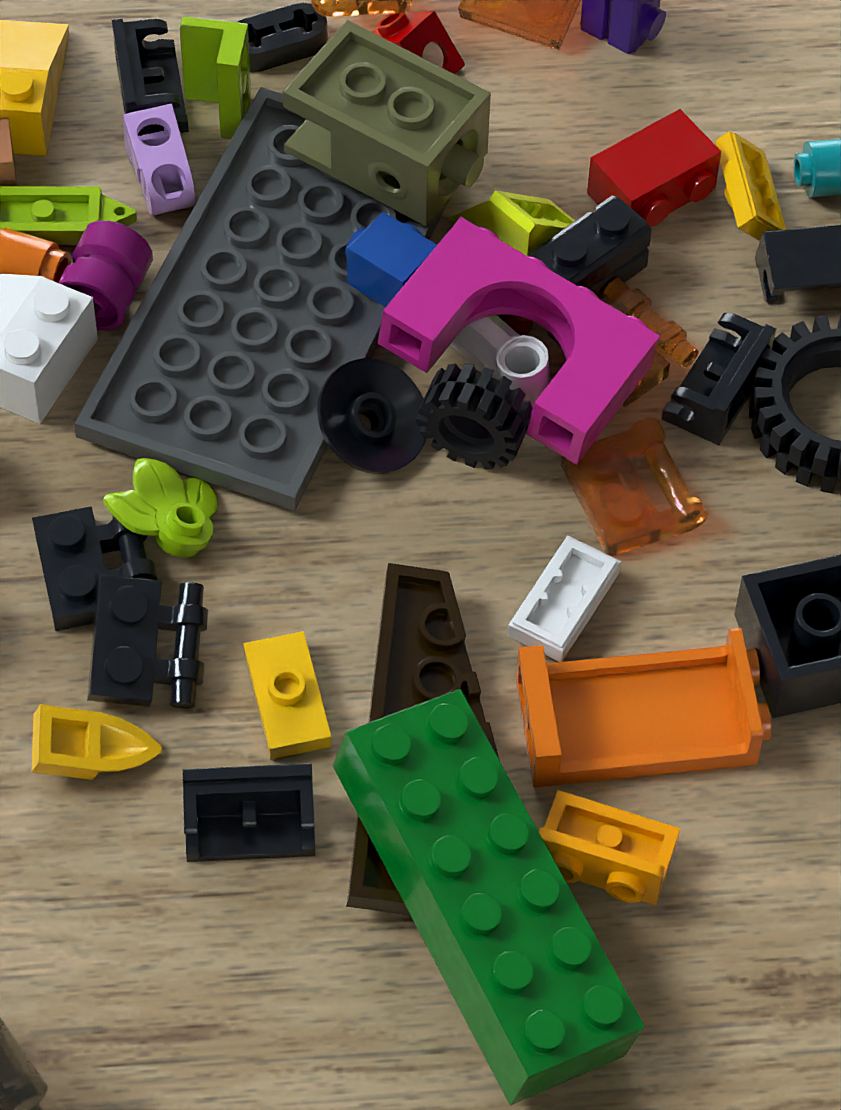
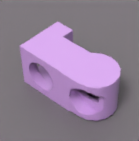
[123,104,196,216]

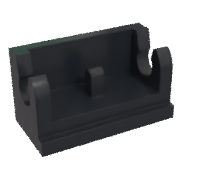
[112,18,189,136]
[755,225,841,302]
[661,313,777,446]
[182,763,315,862]

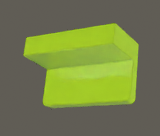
[179,17,251,139]

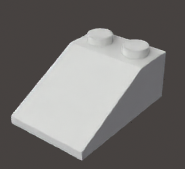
[0,274,98,424]

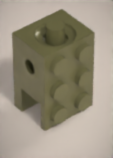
[282,20,491,226]

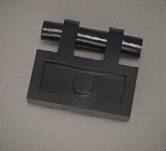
[32,506,158,631]
[87,574,208,709]

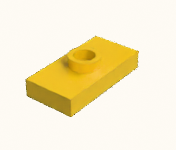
[715,131,787,241]
[243,631,332,760]

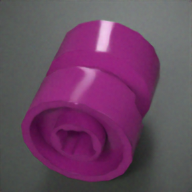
[58,221,153,331]

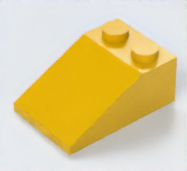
[0,20,69,156]

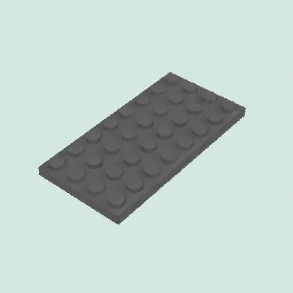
[74,87,451,511]

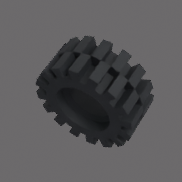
[416,363,533,469]

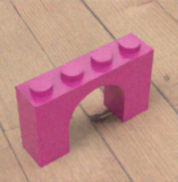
[378,217,660,465]

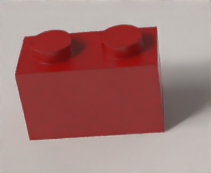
[587,109,721,227]

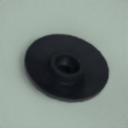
[317,358,426,474]

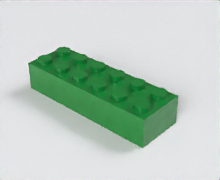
[333,689,645,1106]

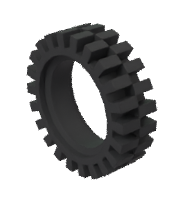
[749,315,841,494]

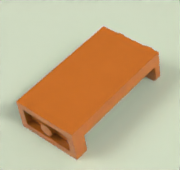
[516,628,771,788]

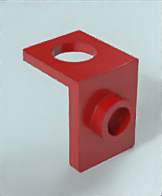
[372,10,465,74]

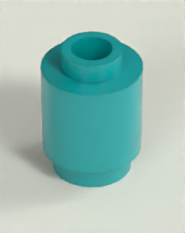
[793,138,841,197]

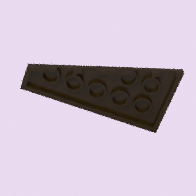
[346,563,500,916]

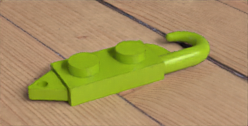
[0,186,137,245]

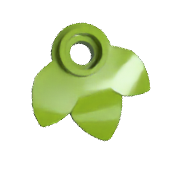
[103,458,218,558]

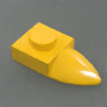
[31,704,162,780]

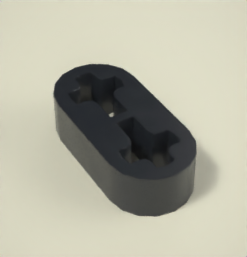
[237,2,328,73]

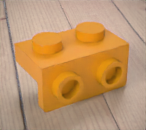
[539,790,681,906]

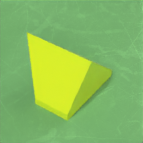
[448,190,575,256]

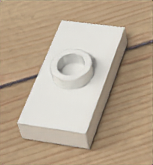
[507,535,621,662]

